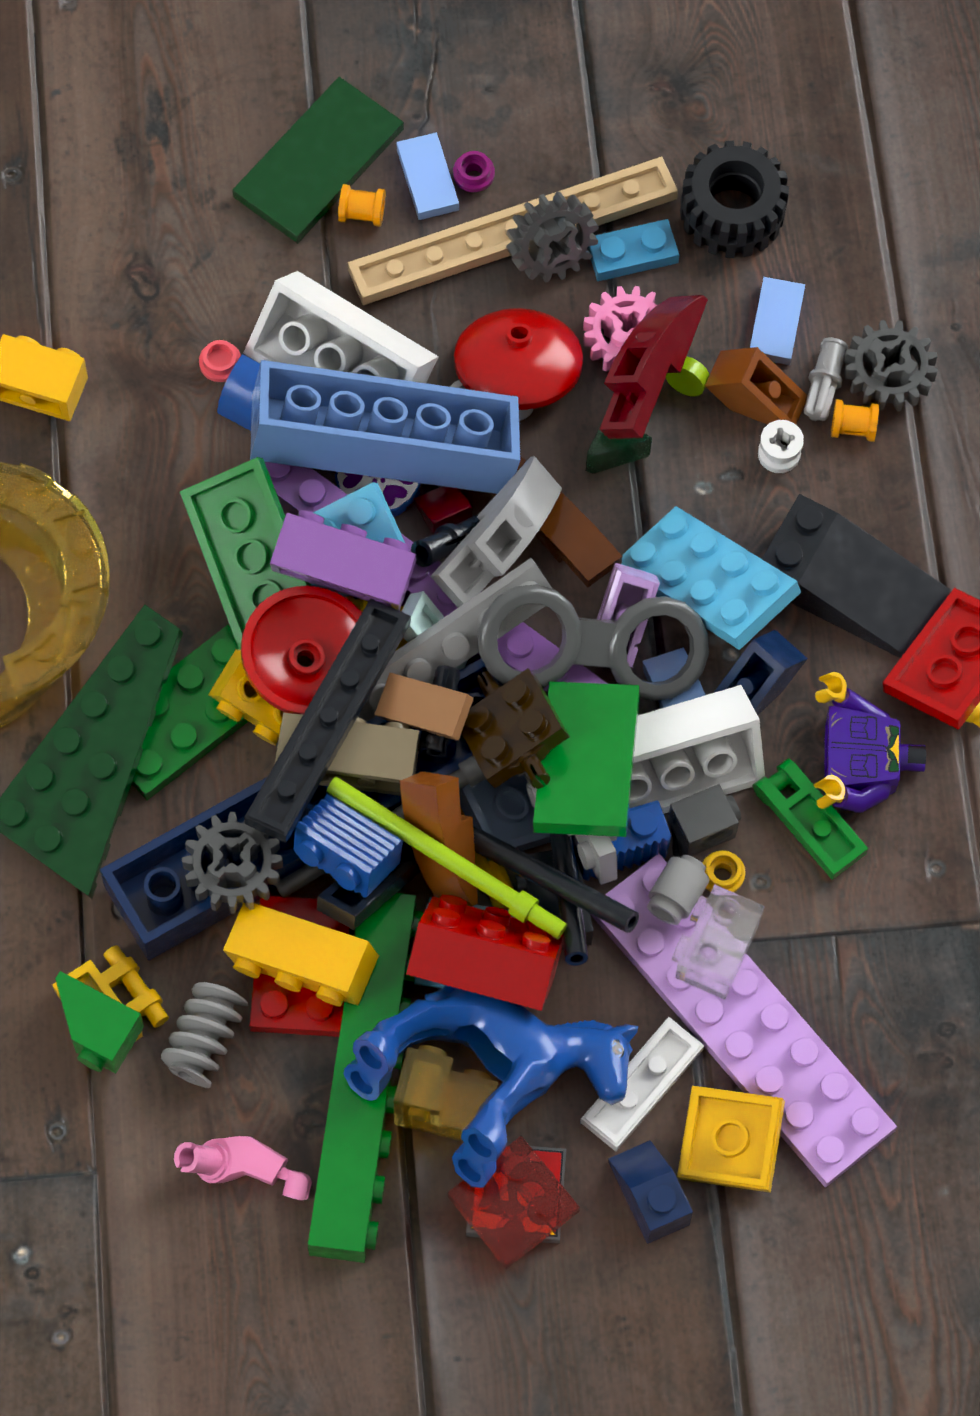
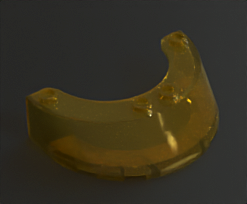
[0,462,110,728]

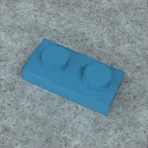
[587,219,679,282]

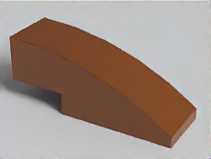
[399,772,478,906]

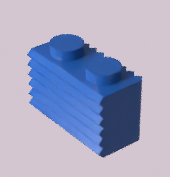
[293,794,403,897]
[573,800,671,881]

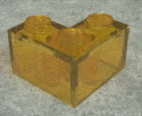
[394,1045,498,1141]

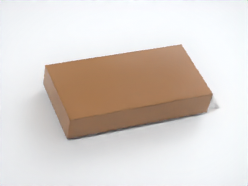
[374,673,474,741]

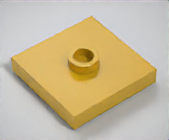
[677,1086,785,1193]

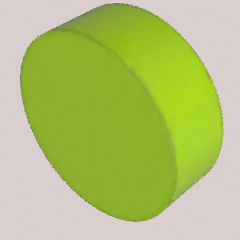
[665,356,709,396]

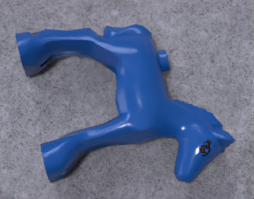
[344,985,639,1188]

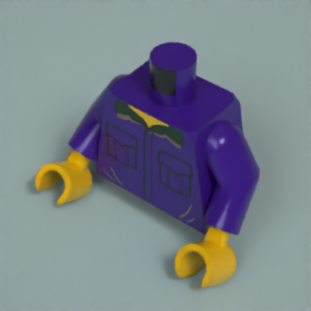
[814,672,926,813]

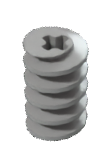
[161,982,248,1088]

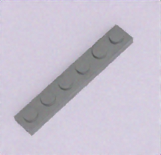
[358,558,552,722]

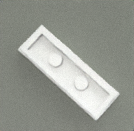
[580,1017,704,1152]

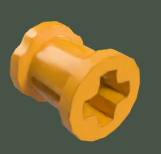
[338,184,386,227]
[831,399,879,442]

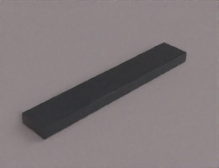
[244,598,411,843]

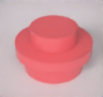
[199,340,241,382]

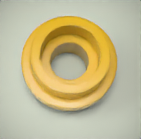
[702,850,745,895]

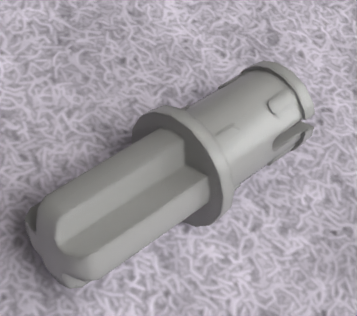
[804,337,848,421]

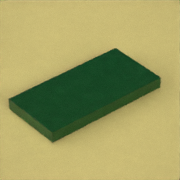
[232,77,404,244]

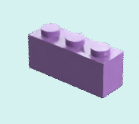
[270,510,416,611]

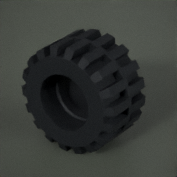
[680,140,789,258]

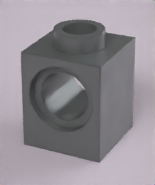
[668,784,741,856]

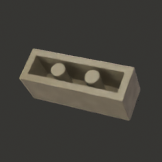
[275,712,419,796]

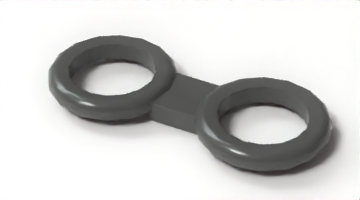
[478,584,709,701]

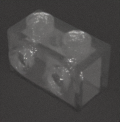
[671,884,765,1000]

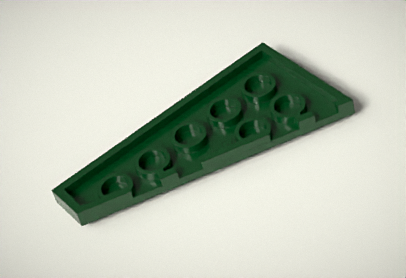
[0,604,183,899]

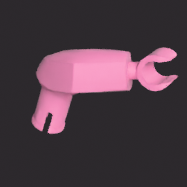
[174,1136,312,1200]

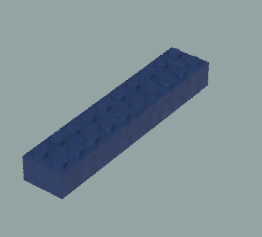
[100,658,503,961]

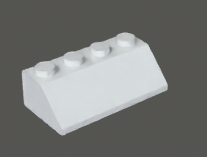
[243,271,438,383]
[629,685,765,814]

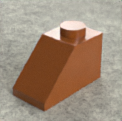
[705,347,808,425]

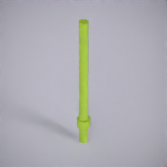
[327,776,568,939]

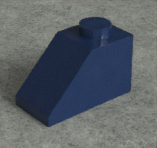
[714,630,808,716]
[608,1140,693,1244]

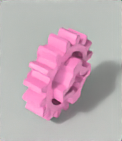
[583,286,657,372]

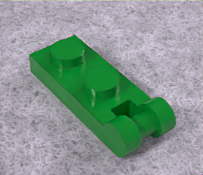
[752,758,869,880]

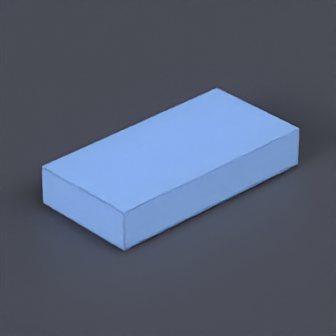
[396,132,459,220]
[750,277,805,365]

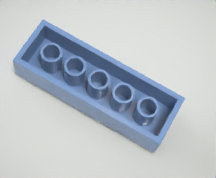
[250,360,520,494]

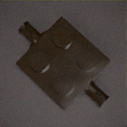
[462,668,570,789]

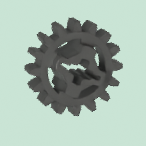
[506,192,599,282]
[844,320,938,412]
[182,812,283,914]

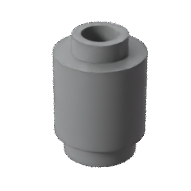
[647,855,710,925]

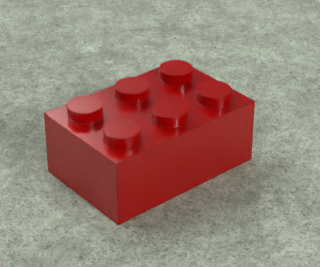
[406,895,563,1011]

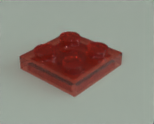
[448,1136,580,1269]

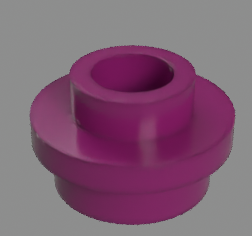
[453,151,495,192]

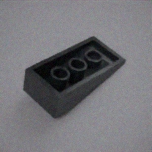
[762,494,951,658]

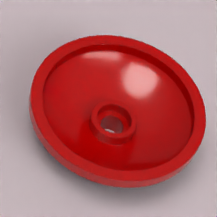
[454,308,583,410]
[241,586,362,715]

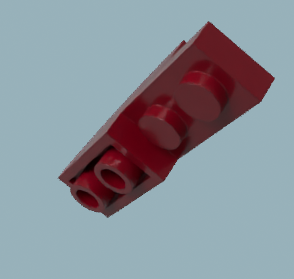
[599,295,708,439]

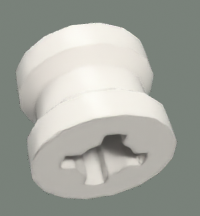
[758,420,803,473]

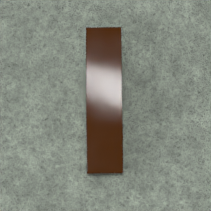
[493,456,623,588]

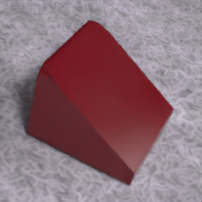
[414,486,472,535]

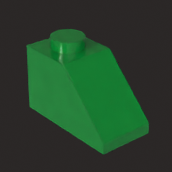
[55,971,144,1074]

